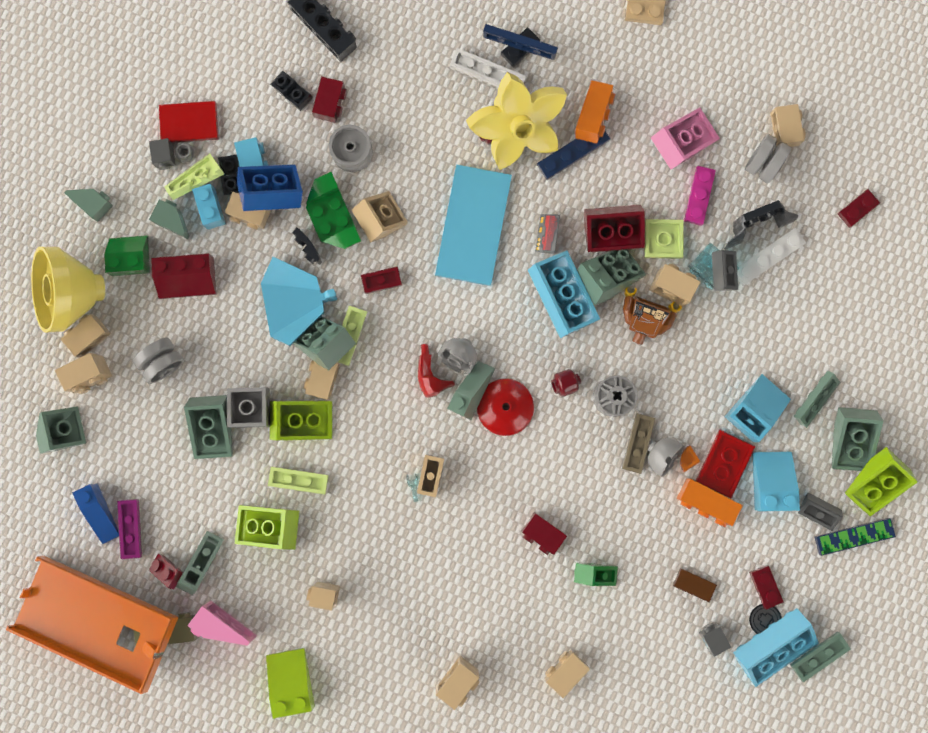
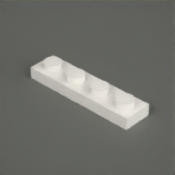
[450,48,526,87]
[737,228,806,286]

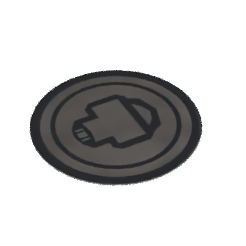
[749,604,782,634]

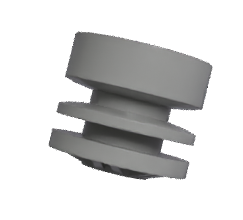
[593,375,638,417]

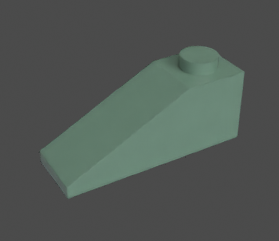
[447,361,495,420]
[176,531,224,596]

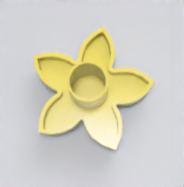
[466,72,567,170]

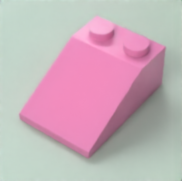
[651,108,720,169]
[188,601,257,646]

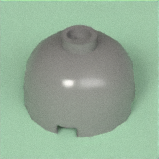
[438,338,477,374]
[648,438,685,477]

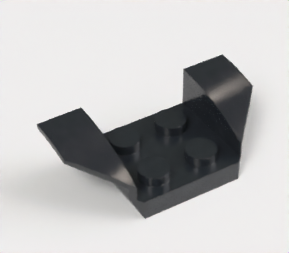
[724,200,798,250]

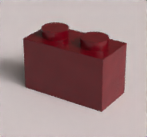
[312,76,347,123]
[521,512,567,555]

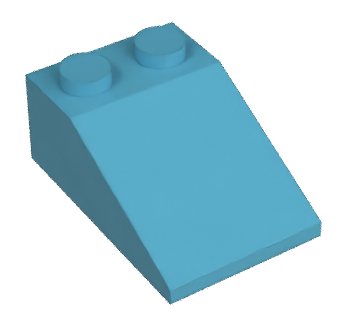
[752,452,800,511]

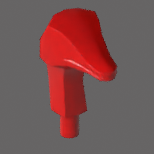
[418,344,455,398]

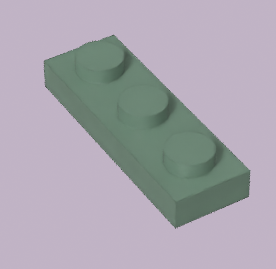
[794,371,841,428]
[790,632,851,682]

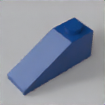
[72,483,119,544]

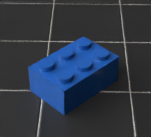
[237,164,303,211]

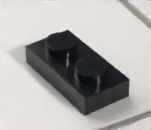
[501,27,541,68]

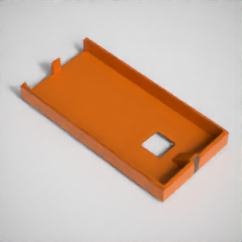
[6,556,178,694]

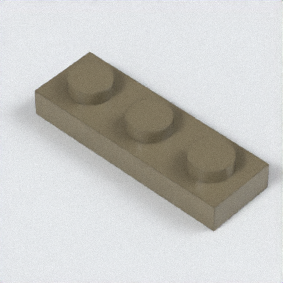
[622,413,656,474]

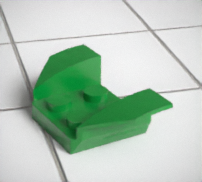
[306,172,362,249]

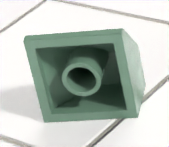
[36,406,86,454]

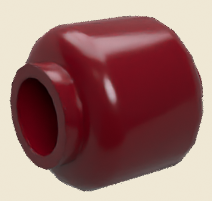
[551,369,581,397]

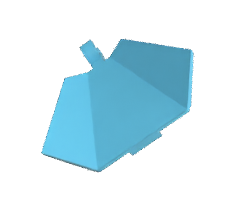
[261,257,337,346]

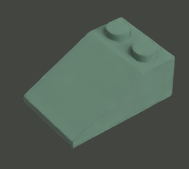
[184,395,233,459]
[832,407,884,471]

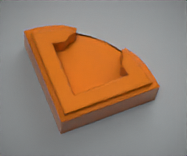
[680,445,701,472]

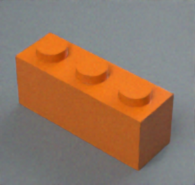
[575,80,616,143]
[676,478,743,527]

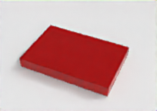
[159,101,219,143]
[696,430,755,499]

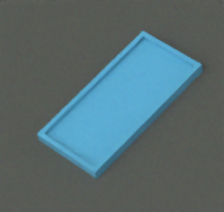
[435,165,512,286]

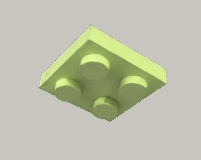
[644,219,683,259]

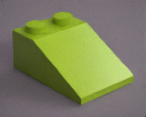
[270,401,332,441]
[845,447,918,517]
[234,505,299,550]
[266,648,315,719]

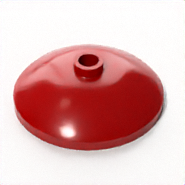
[477,379,534,436]

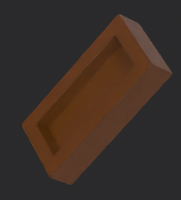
[672,568,717,603]

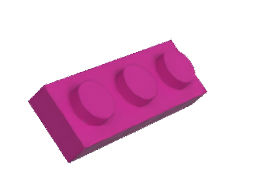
[684,166,716,226]

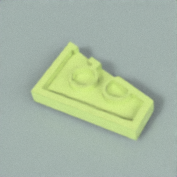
[164,153,225,200]

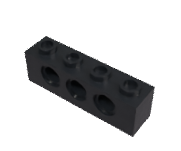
[288,0,357,62]

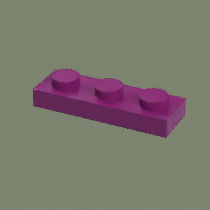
[117,499,142,559]

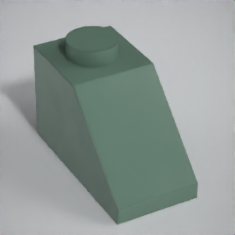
[64,189,113,222]
[149,199,189,239]

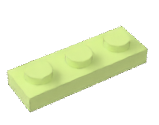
[338,306,368,366]
[268,467,329,495]

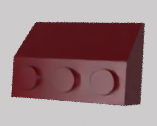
[584,205,645,252]
[151,253,217,299]

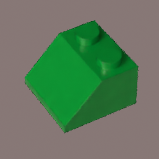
[104,236,150,276]

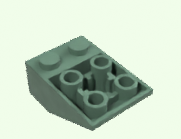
[577,249,646,306]
[293,316,356,370]

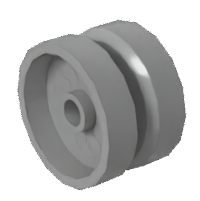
[329,124,373,172]
[745,133,791,184]
[132,337,184,384]

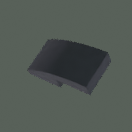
[270,71,313,111]
[218,154,240,195]
[292,227,322,265]

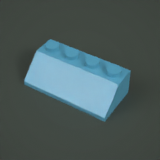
[528,250,600,338]
[733,608,819,687]

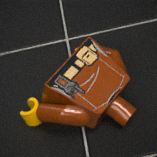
[623,287,682,345]

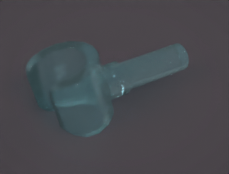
[406,473,419,502]

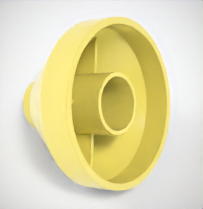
[31,246,105,333]

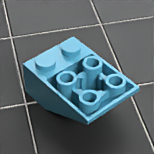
[724,374,791,442]

